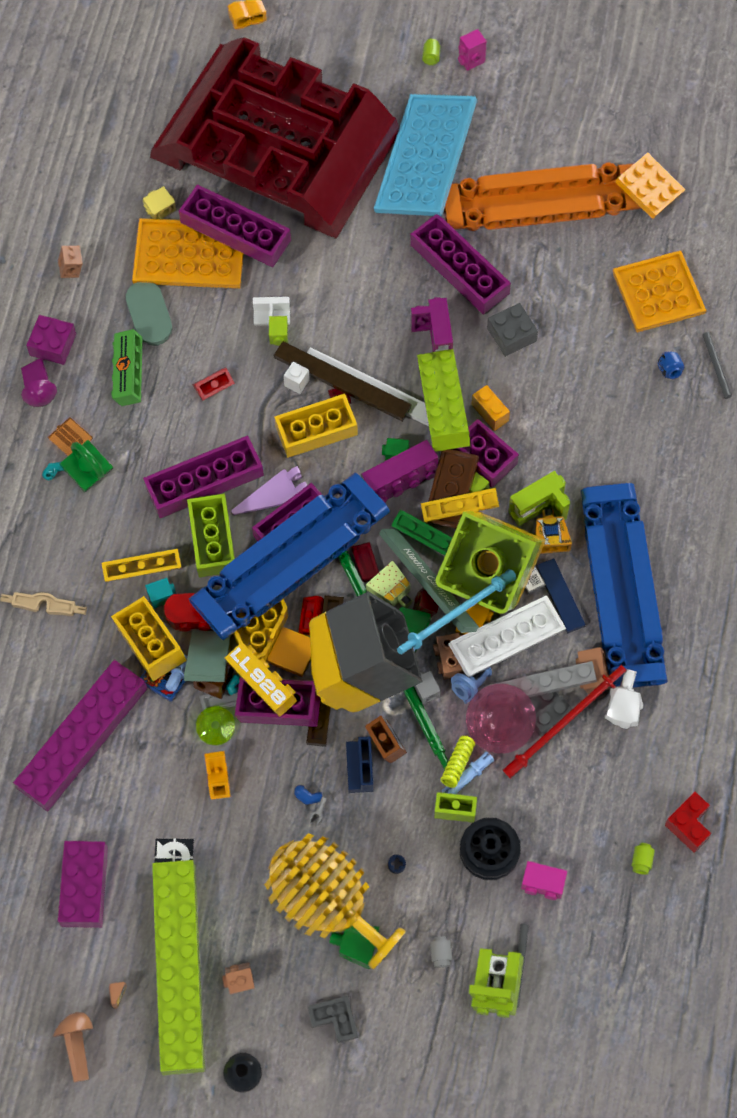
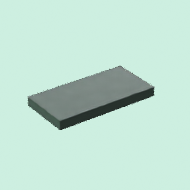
[184,630,231,682]

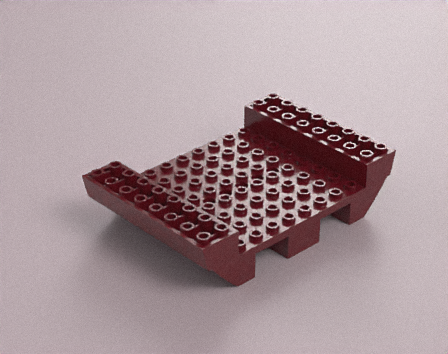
[150,37,399,239]

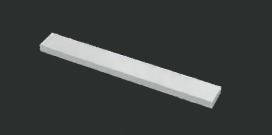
[307,347,429,426]

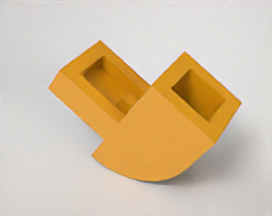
[204,751,231,800]

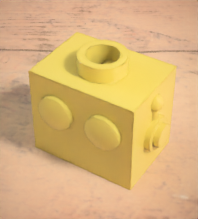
[143,186,176,219]

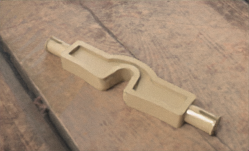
[0,592,87,616]

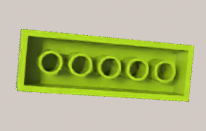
[417,349,471,452]

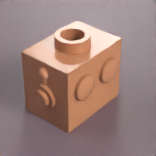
[58,246,83,278]
[222,962,255,994]

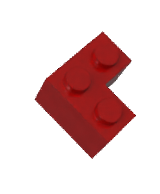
[665,792,711,853]

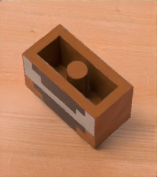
[365,716,407,763]

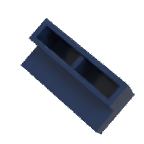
[346,737,374,793]

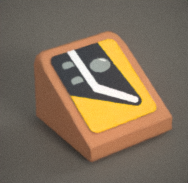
[109,982,127,1009]

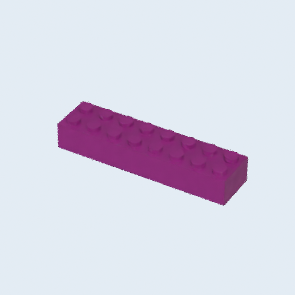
[13,660,147,812]

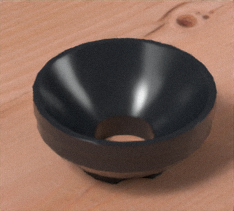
[223,1053,262,1092]

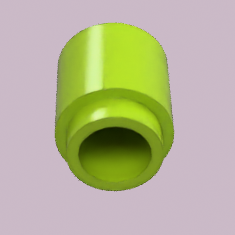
[422,39,441,65]
[631,843,655,875]

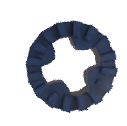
[388,854,406,874]

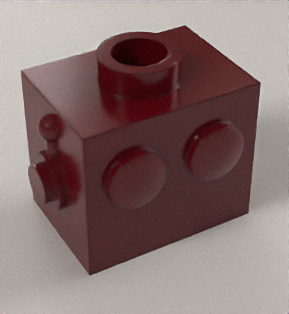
[413,588,439,618]

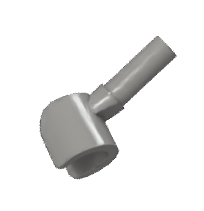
[310,797,327,826]

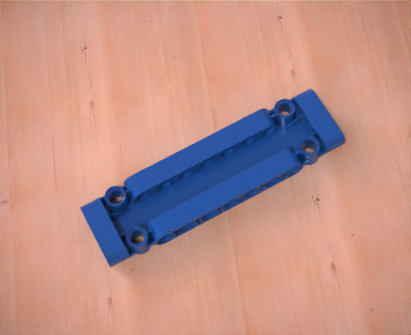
[189,472,390,640]
[580,483,668,688]

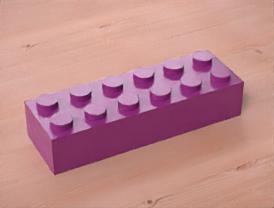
[178,184,291,268]
[410,214,511,315]
[143,435,264,519]

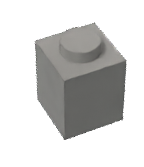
[414,671,441,705]

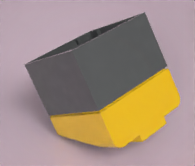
[309,592,422,712]

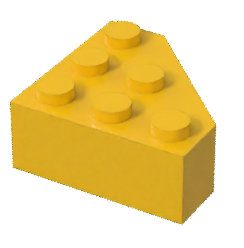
[233,599,288,662]

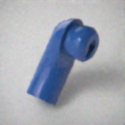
[294,785,322,805]

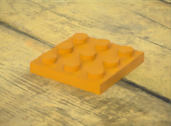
[615,153,685,219]

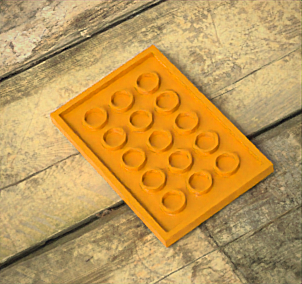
[132,218,244,289]

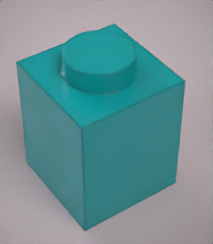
[145,578,177,609]

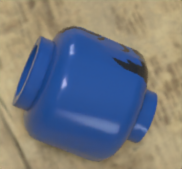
[657,351,684,379]

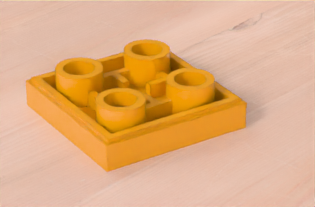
[267,627,311,677]

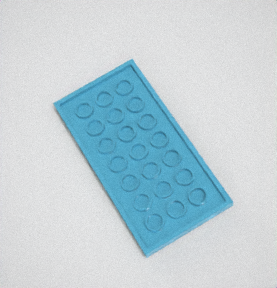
[374,94,477,216]

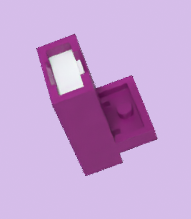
[411,297,453,352]

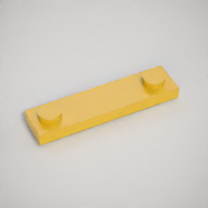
[421,488,500,522]

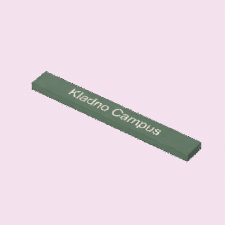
[379,529,479,633]

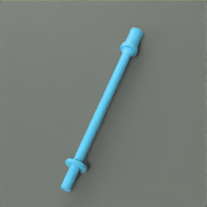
[397,569,516,655]

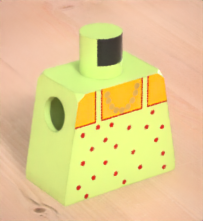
[366,561,413,608]

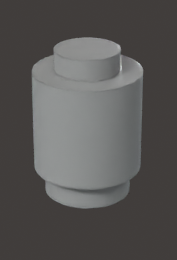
[430,936,452,968]

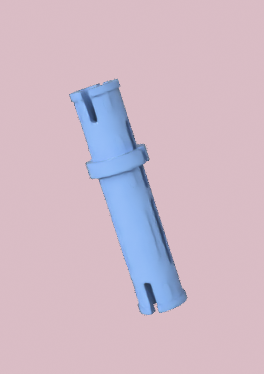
[441,751,494,794]

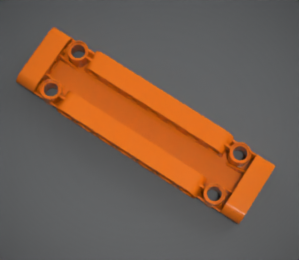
[444,162,642,231]

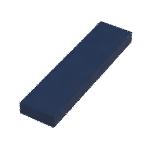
[536,558,586,634]

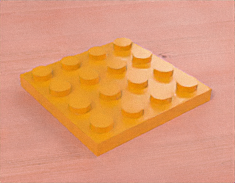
[612,250,706,333]

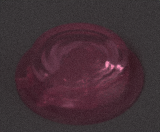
[466,684,536,754]

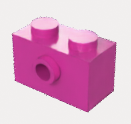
[458,29,487,71]

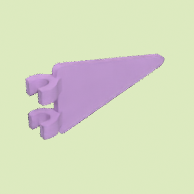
[232,466,307,515]

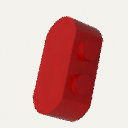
[164,593,211,632]

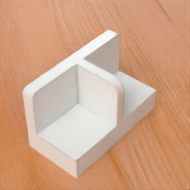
[253,297,290,326]

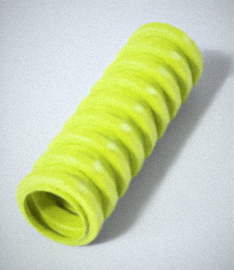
[440,736,476,788]

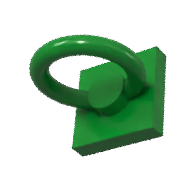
[60,440,113,492]

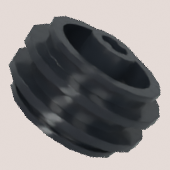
[460,818,521,880]

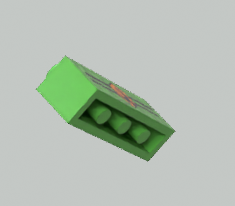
[111,329,142,406]

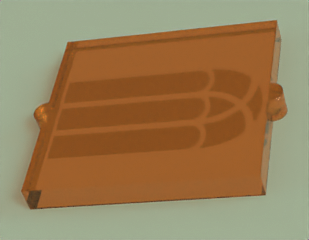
[48,417,93,456]

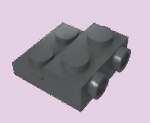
[517,691,572,737]

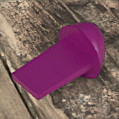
[21,358,57,407]

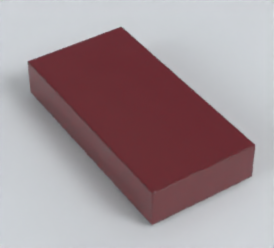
[351,542,379,583]

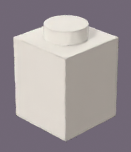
[283,362,310,394]

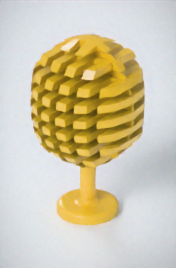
[264,833,406,969]

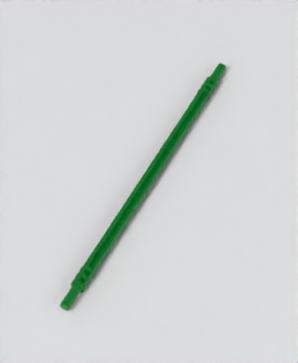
[338,551,448,771]

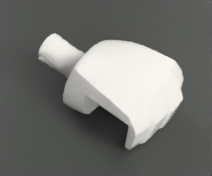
[604,669,643,729]

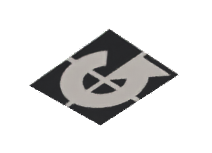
[154,839,194,863]

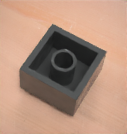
[487,303,538,356]

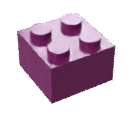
[26,315,76,365]

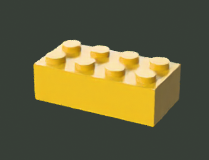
[274,394,358,458]
[111,596,187,681]

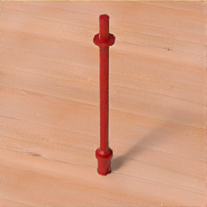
[502,665,627,779]

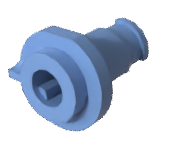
[451,667,492,704]

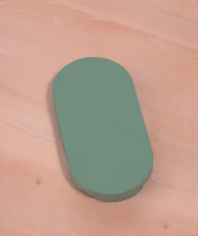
[126,282,173,346]

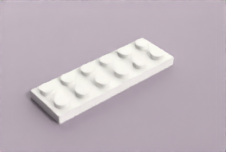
[448,595,566,678]

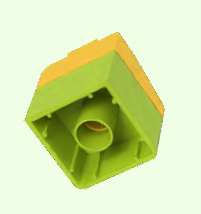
[436,510,546,614]

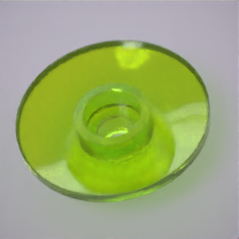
[196,706,235,746]

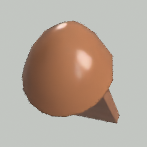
[53,1012,93,1082]

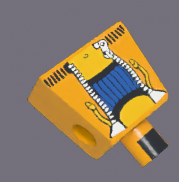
[535,508,572,554]

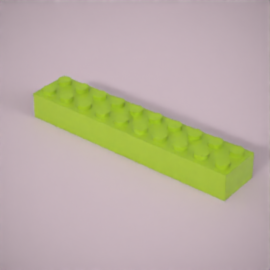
[152,860,205,1075]

